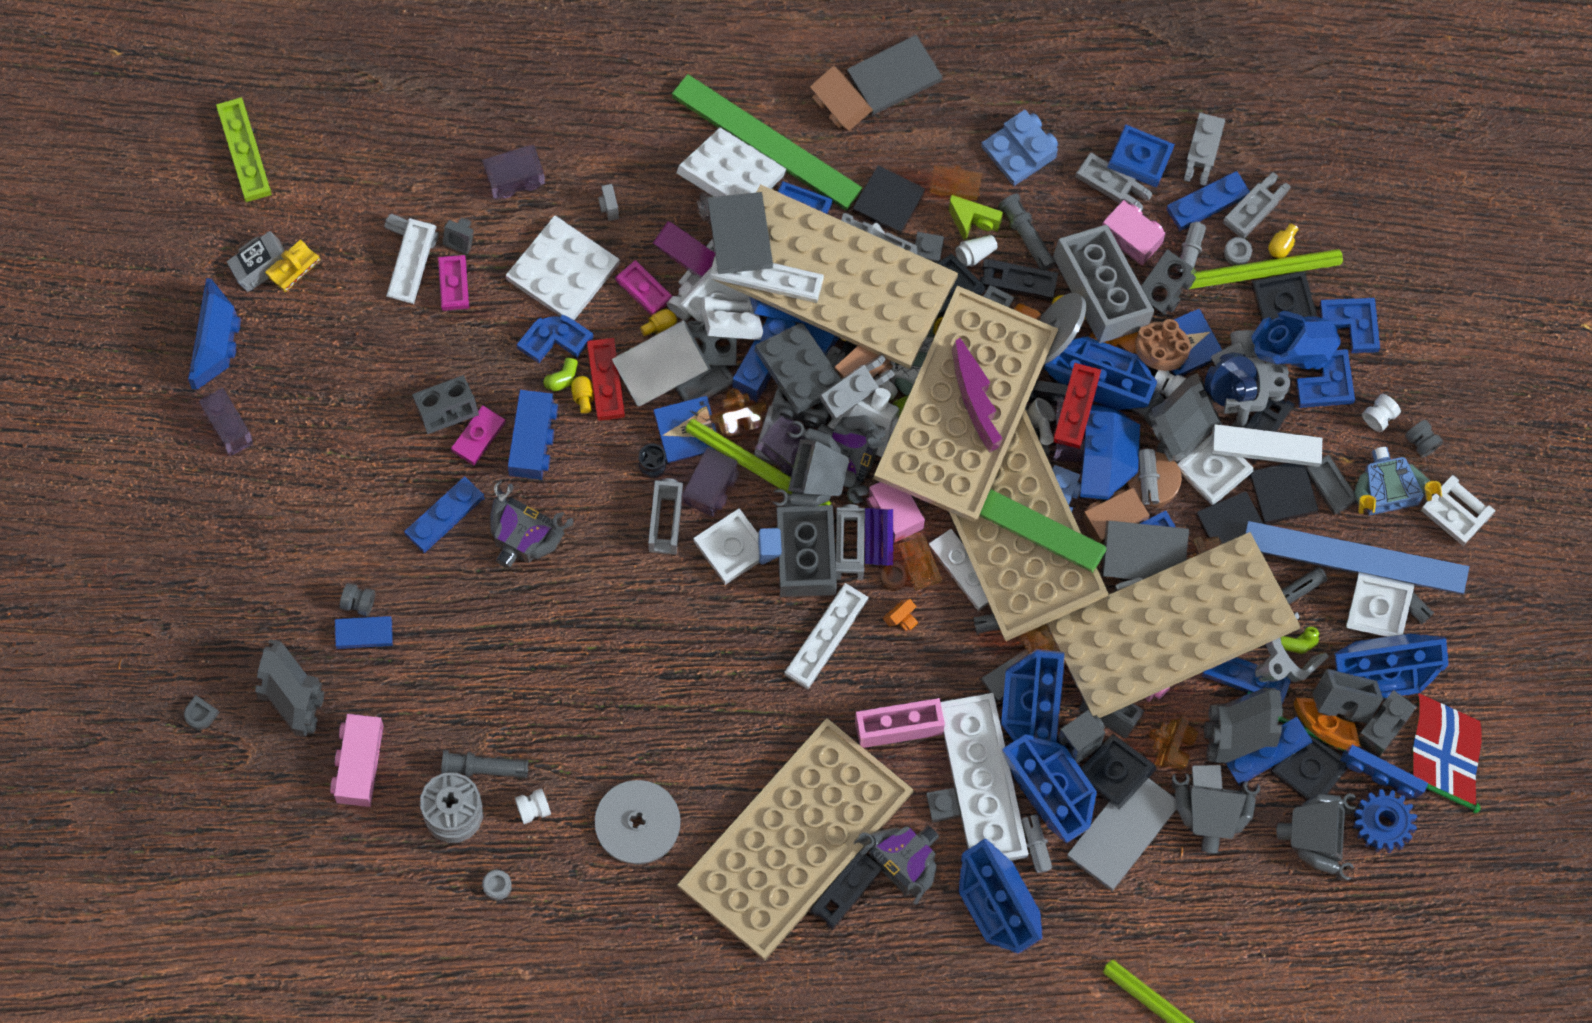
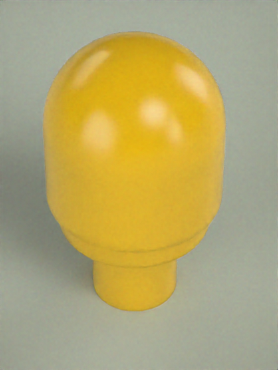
[1268,224,1298,259]
[640,309,677,336]
[571,376,594,414]

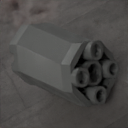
[1148,373,1222,462]
[255,639,325,737]
[1204,688,1283,763]

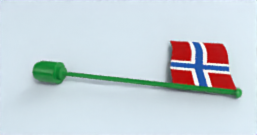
[1247,692,1482,814]

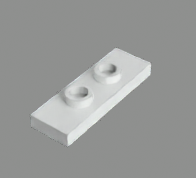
[387,218,436,304]
[928,529,989,611]

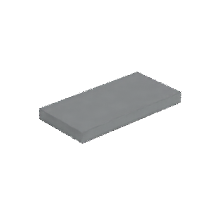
[1067,778,1177,891]

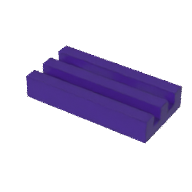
[865,508,893,565]

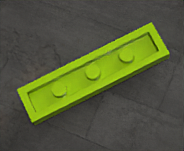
[216,97,272,202]

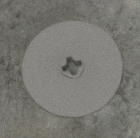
[1039,293,1086,364]
[595,780,680,864]

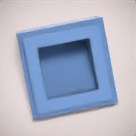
[758,528,782,564]

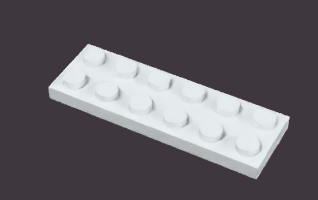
[941,693,1029,860]

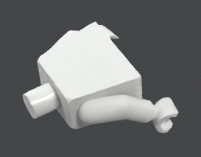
[827,388,899,457]

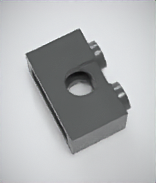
[1312,669,1383,724]
[1358,690,1416,758]

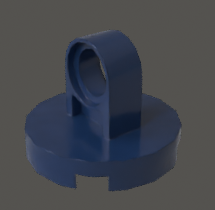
[1205,352,1257,406]

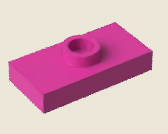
[438,255,469,311]
[616,260,673,316]
[451,406,506,466]

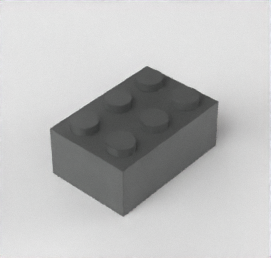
[776,505,837,597]

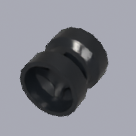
[638,443,666,479]

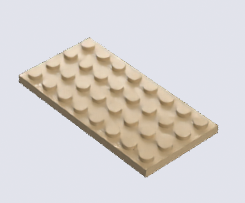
[712,184,958,369]
[873,286,1058,523]
[949,409,1109,641]
[1047,532,1300,718]
[678,718,913,961]

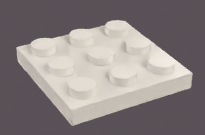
[677,128,786,197]
[506,216,620,320]

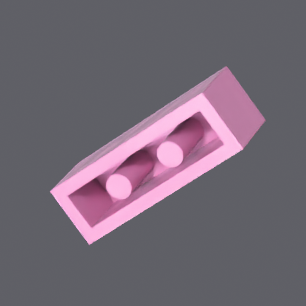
[855,698,945,748]
[331,714,383,807]

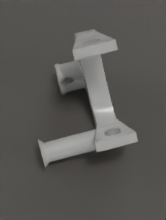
[1224,357,1290,428]
[1255,613,1329,682]

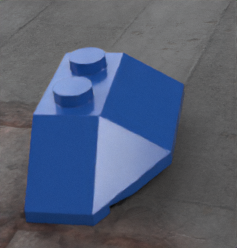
[188,278,241,390]
[1044,337,1157,410]
[1080,404,1140,500]
[1335,634,1448,698]
[1001,649,1065,743]
[1002,734,1097,843]
[959,839,1042,953]

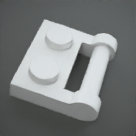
[701,296,763,340]
[1421,475,1496,546]

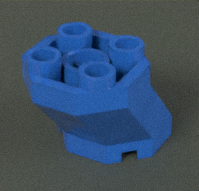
[1251,311,1341,370]

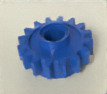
[1353,789,1417,853]

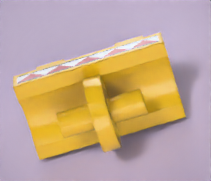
[265,239,320,292]

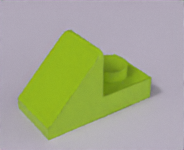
[949,195,1003,241]

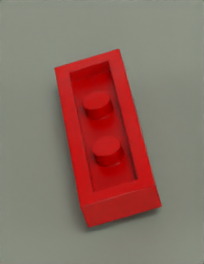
[587,338,625,421]
[1053,363,1101,449]

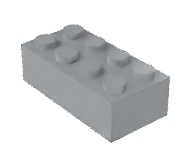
[1053,225,1154,343]

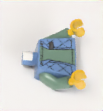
[1354,447,1442,516]

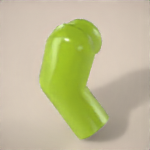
[543,358,578,391]
[1280,627,1319,654]

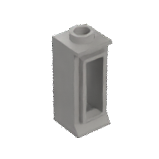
[648,478,683,555]
[836,504,865,580]

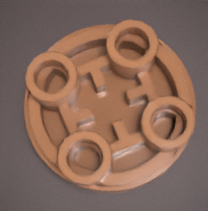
[1135,319,1191,371]
[1126,452,1182,508]

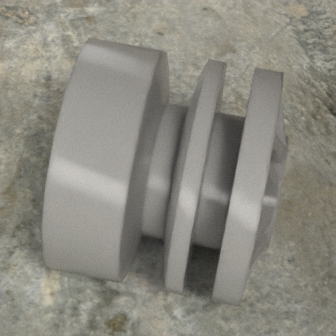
[420,773,483,843]

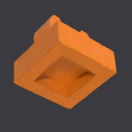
[882,598,918,631]

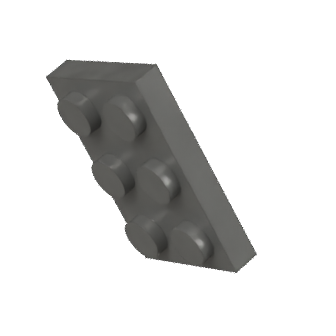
[754,322,841,414]

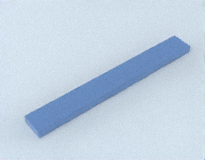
[1246,521,1469,595]

